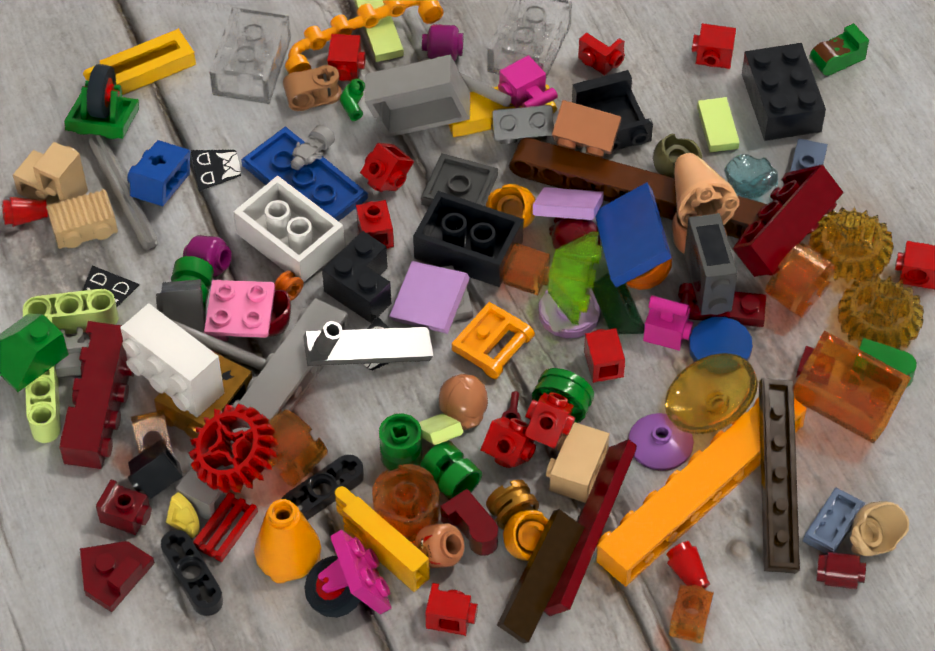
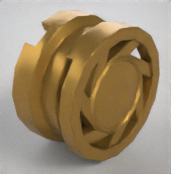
[486,479,539,530]

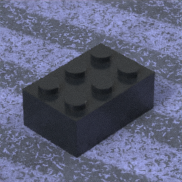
[741,43,826,141]
[413,191,524,287]

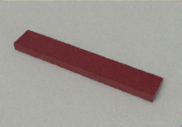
[544,439,637,616]

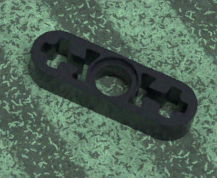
[282,455,364,520]
[161,530,223,616]

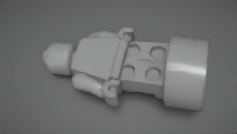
[291,125,335,170]

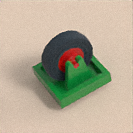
[64,64,139,139]

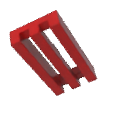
[193,492,258,562]

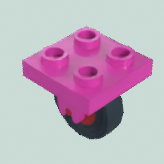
[304,530,392,618]

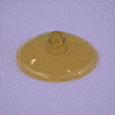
[665,353,758,434]

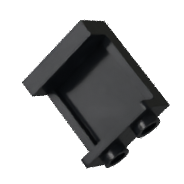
[572,70,653,152]

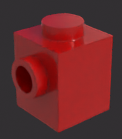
[692,23,736,69]
[327,34,366,81]
[356,200,394,248]
[584,328,625,383]

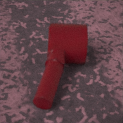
[502,391,521,420]

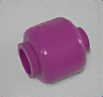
[422,24,464,62]
[183,235,231,277]

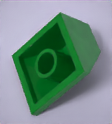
[0,314,69,392]

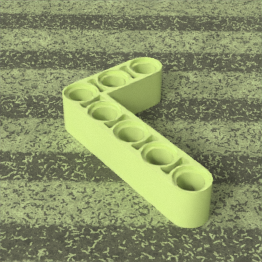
[23,289,119,443]

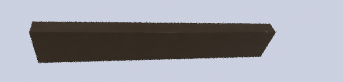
[759,378,800,574]

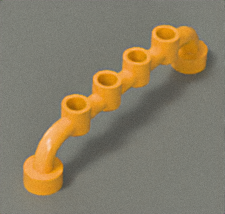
[285,0,444,74]

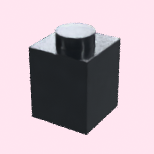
[128,440,183,499]

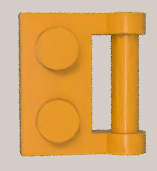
[452,301,535,379]

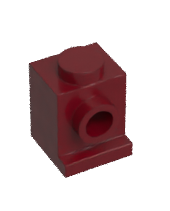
[96,479,152,535]

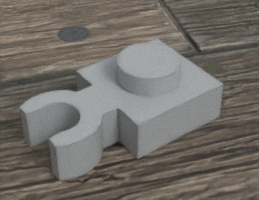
[55,327,88,377]

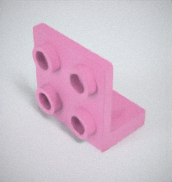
[204,280,275,354]

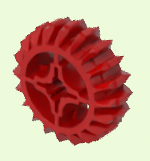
[188,403,279,494]

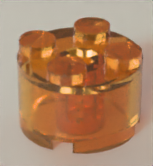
[765,242,837,318]
[268,409,328,487]
[372,464,440,544]

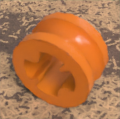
[274,270,304,301]

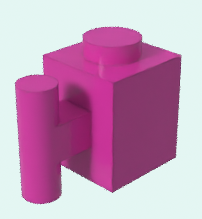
[498,55,558,108]
[643,296,694,351]

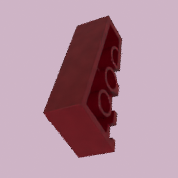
[732,164,844,277]

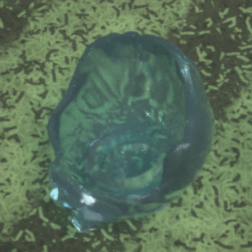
[724,154,778,199]

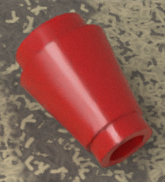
[2,197,48,227]
[666,541,710,594]

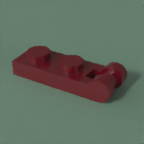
[678,283,767,327]

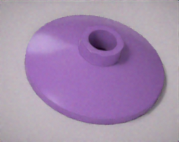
[628,413,694,471]

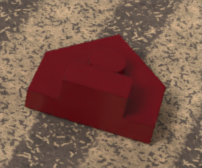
[80,541,155,612]

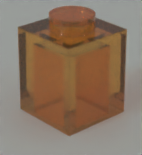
[503,243,553,296]

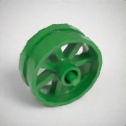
[532,368,594,423]

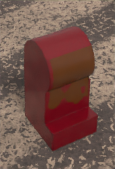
[440,489,498,556]

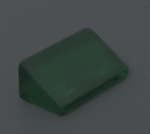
[591,273,645,335]

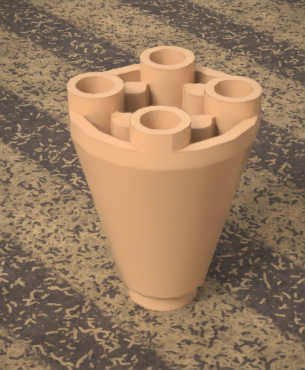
[674,153,740,228]

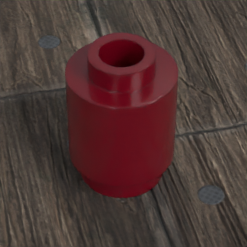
[816,552,866,589]

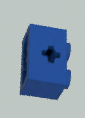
[127,140,190,207]

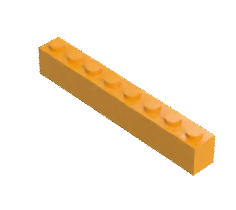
[596,397,807,587]

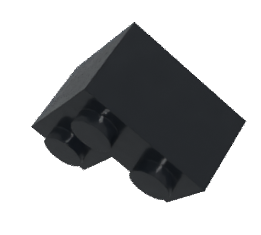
[322,231,392,324]

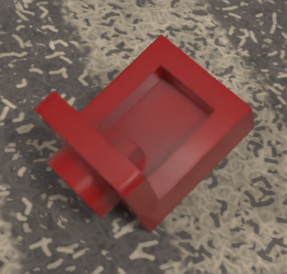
[578,32,625,76]

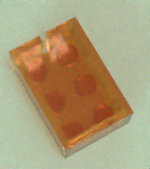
[794,330,911,444]

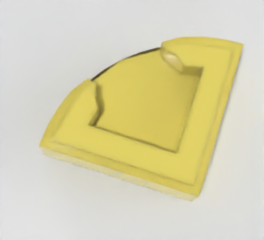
[166,492,200,538]

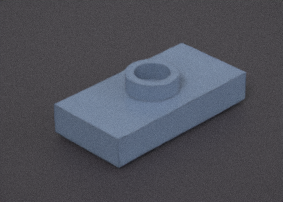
[790,138,828,172]
[803,487,865,555]

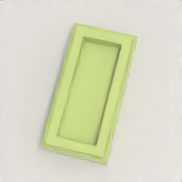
[697,97,740,153]
[419,413,464,445]

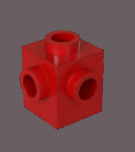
[360,143,415,192]
[524,392,576,449]
[480,416,536,468]

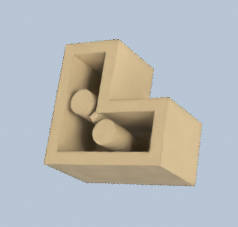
[13,142,88,205]

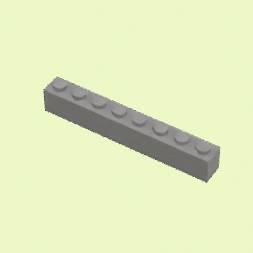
[175,298,349,520]

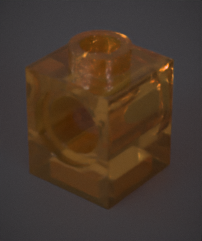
[131,409,173,454]
[669,584,714,644]

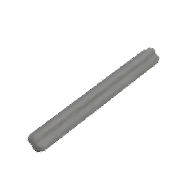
[89,135,158,250]

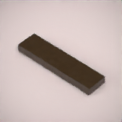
[497,509,585,643]

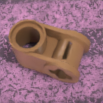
[283,65,342,111]

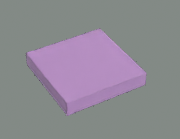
[533,187,604,220]
[389,261,470,334]

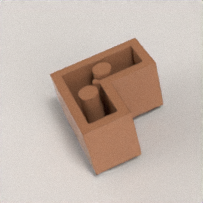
[552,100,621,158]

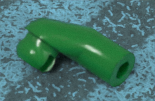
[340,79,365,121]

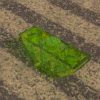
[548,231,603,325]

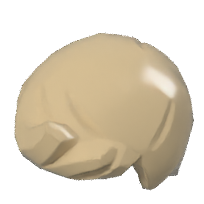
[850,501,909,556]

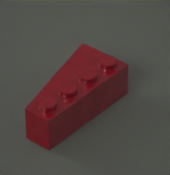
[59,321,134,469]

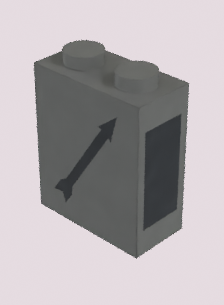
[684,213,738,315]

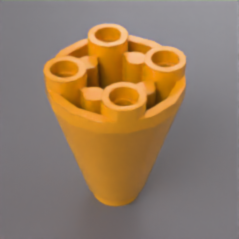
[254,499,321,583]

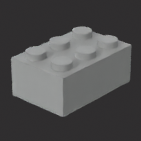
[365,55,470,138]

